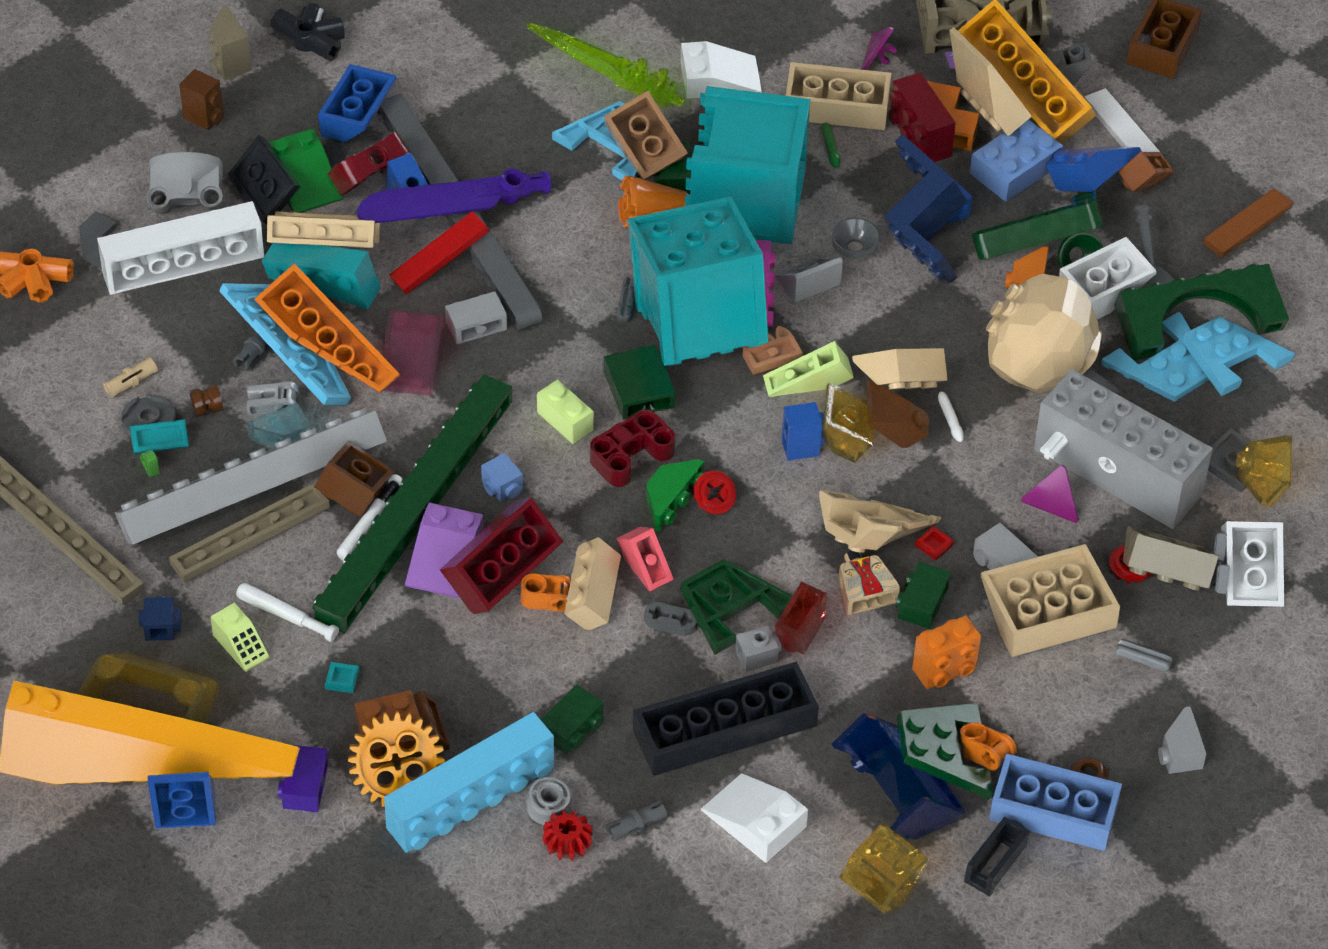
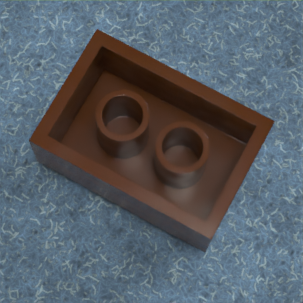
[1126,0,1202,79]

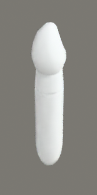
[938,392,964,442]

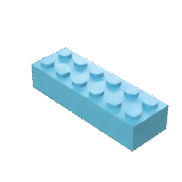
[384,712,554,853]

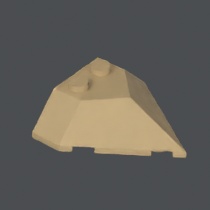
[819,490,941,553]

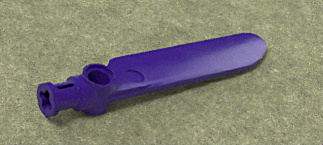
[356,169,551,224]

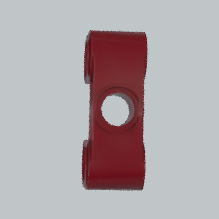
[327,131,410,196]
[590,410,675,487]

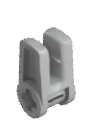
[246,381,299,416]

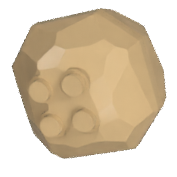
[986,274,1102,393]

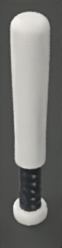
[337,474,403,561]

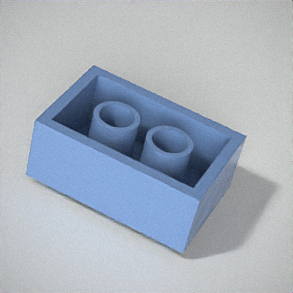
[970,119,1063,202]

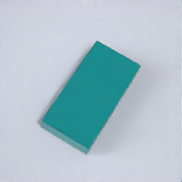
[130,419,189,455]

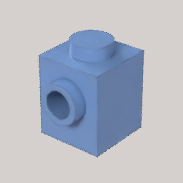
[481,453,523,502]

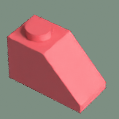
[616,527,674,591]

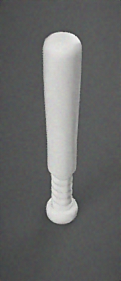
[236,583,339,642]

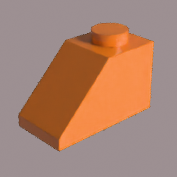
[1005,246,1049,288]

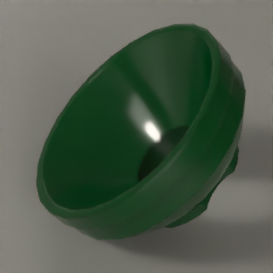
[1057,232,1104,269]

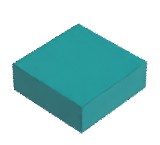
[325,662,359,693]

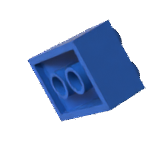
[1046,147,1142,192]
[148,772,216,829]

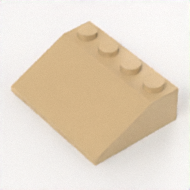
[950,27,1032,136]
[981,544,1120,657]

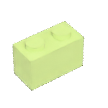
[537,379,594,444]

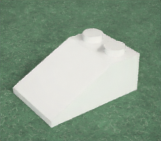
[681,41,762,99]
[1059,237,1156,319]
[1221,521,1284,607]
[701,773,808,863]

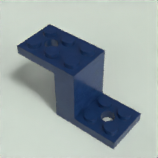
[884,134,968,283]

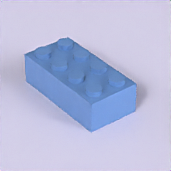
[989,754,1122,851]

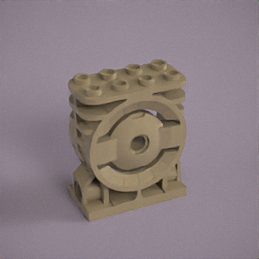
[916,0,1052,54]

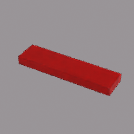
[389,211,489,295]

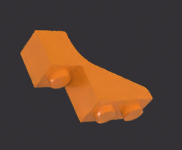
[927,81,979,151]

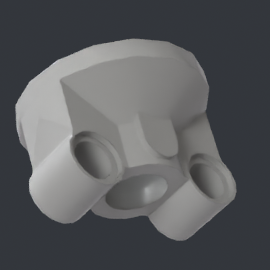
[146,152,225,214]

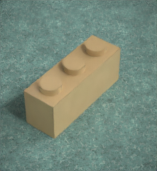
[564,537,621,630]

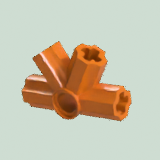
[0,249,74,303]

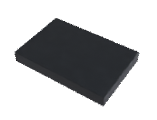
[228,135,301,224]

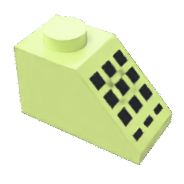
[211,602,269,672]

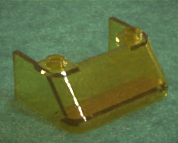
[77,652,219,723]

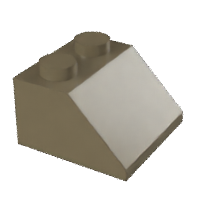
[208,5,252,81]

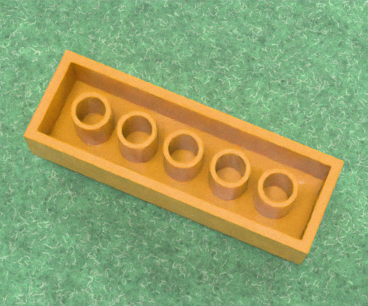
[958,0,1096,144]

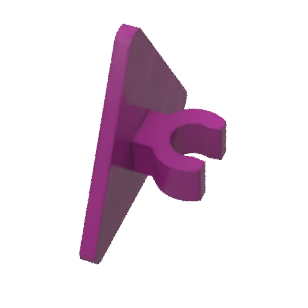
[861,27,897,70]
[1021,465,1079,523]

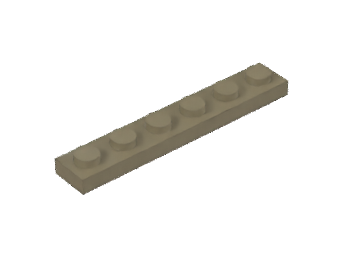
[169,483,330,583]

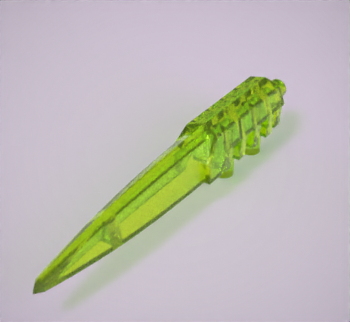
[526,22,685,109]

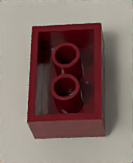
[888,72,956,162]

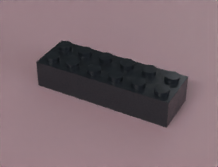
[633,661,819,776]

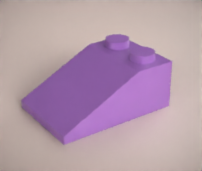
[405,503,483,598]

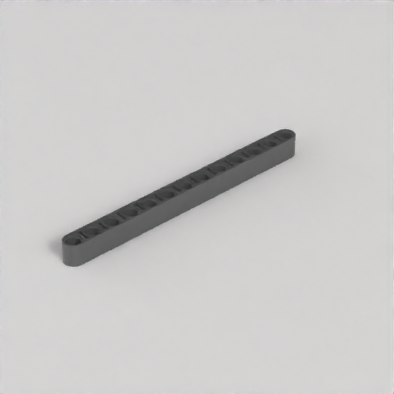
[377,94,542,331]

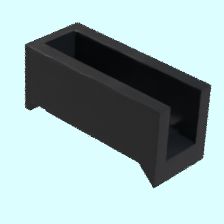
[964,817,1030,897]

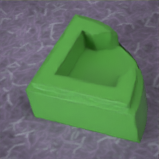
[140,450,160,477]

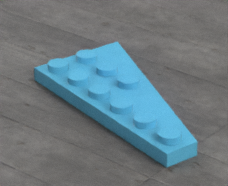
[219,283,351,405]

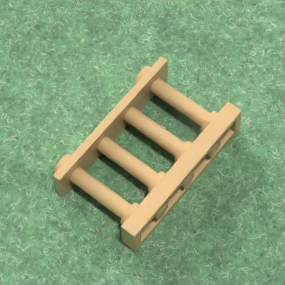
[267,211,380,248]

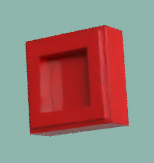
[914,526,954,561]

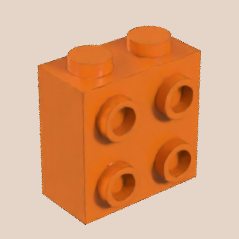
[912,615,981,689]

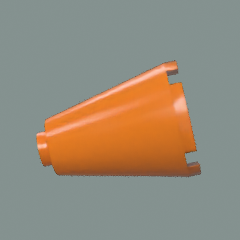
[618,176,688,228]

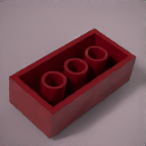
[440,497,564,614]

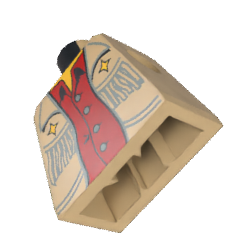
[839,550,900,615]

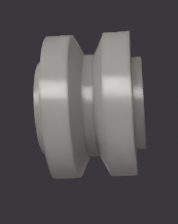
[526,777,570,825]

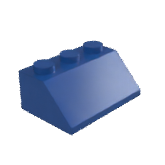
[318,64,397,143]

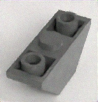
[1046,42,1093,86]

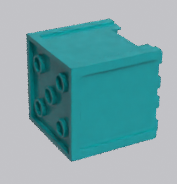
[685,86,811,245]
[628,196,768,366]

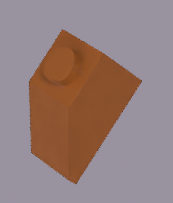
[1118,152,1175,192]

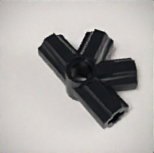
[270,3,345,62]

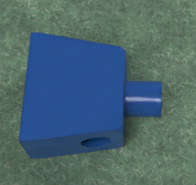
[386,153,428,220]

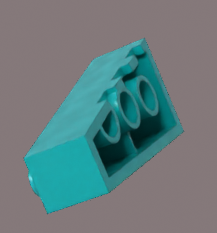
[262,243,381,310]

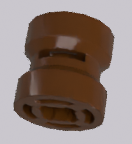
[190,384,223,417]

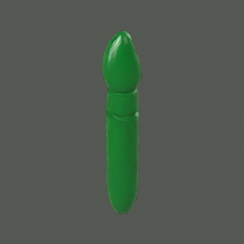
[822,123,840,169]

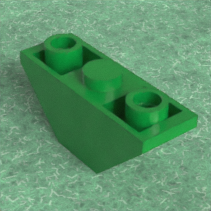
[646,459,704,532]

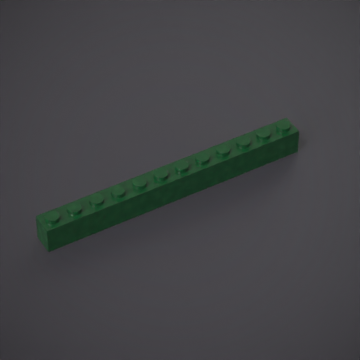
[312,374,512,634]

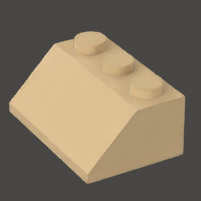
[852,348,947,390]

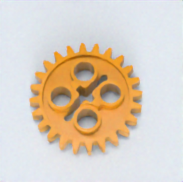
[348,711,445,807]

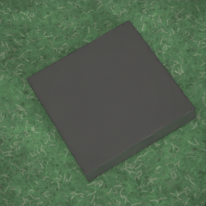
[1208,428,1275,492]

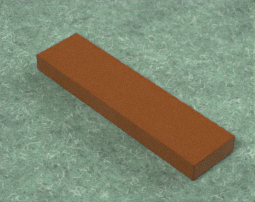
[1203,188,1293,258]

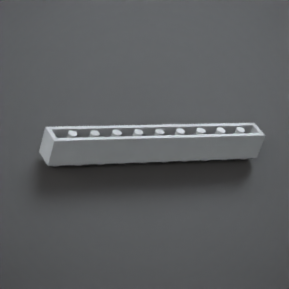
[115,407,387,545]

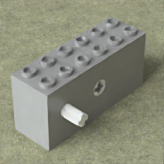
[1034,369,1213,529]

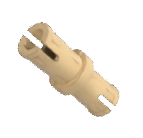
[103,357,158,398]

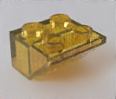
[839,823,929,914]

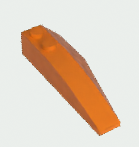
[254,263,400,393]

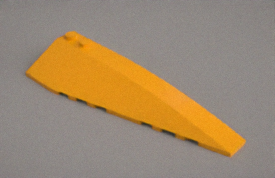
[0,681,300,785]

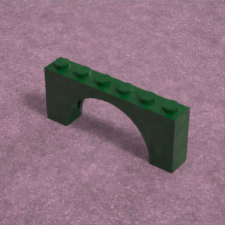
[1114,263,1289,360]

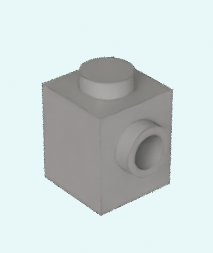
[735,626,781,672]

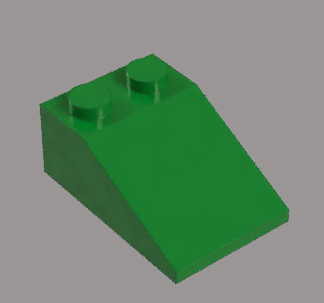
[268,128,343,213]

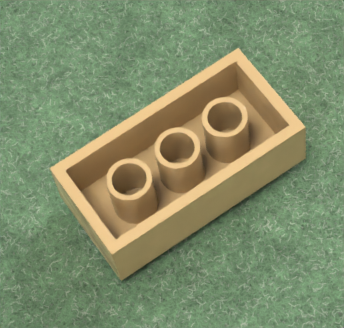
[785,62,892,130]

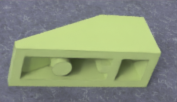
[763,341,854,397]

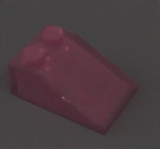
[382,310,445,396]

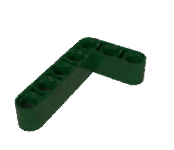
[971,191,1103,260]

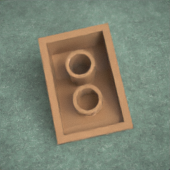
[604,91,688,180]

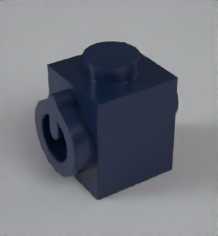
[139,596,182,641]

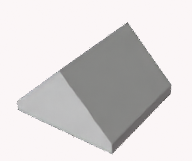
[775,257,843,303]

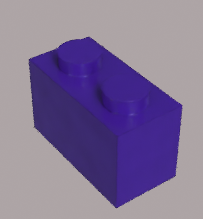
[277,745,329,812]

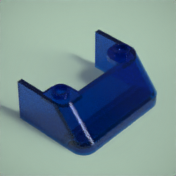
[831,713,965,840]

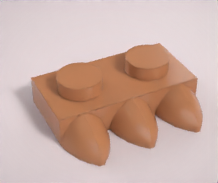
[742,326,803,375]

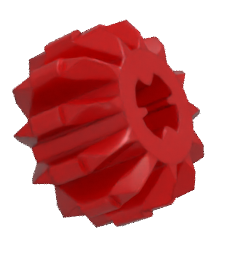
[542,809,593,861]

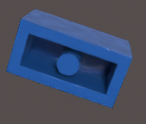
[781,402,826,461]

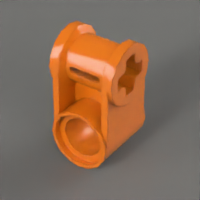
[520,573,571,612]
[960,722,1017,771]

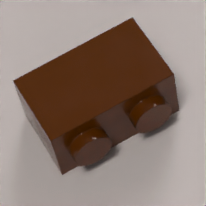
[179,69,224,130]

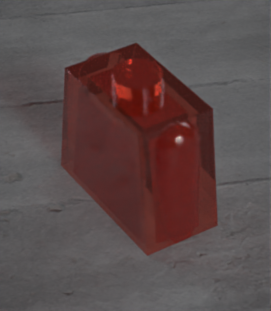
[774,581,827,655]

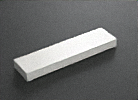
[1084,88,1160,157]

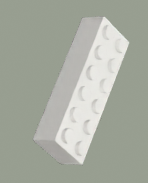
[97,201,264,295]

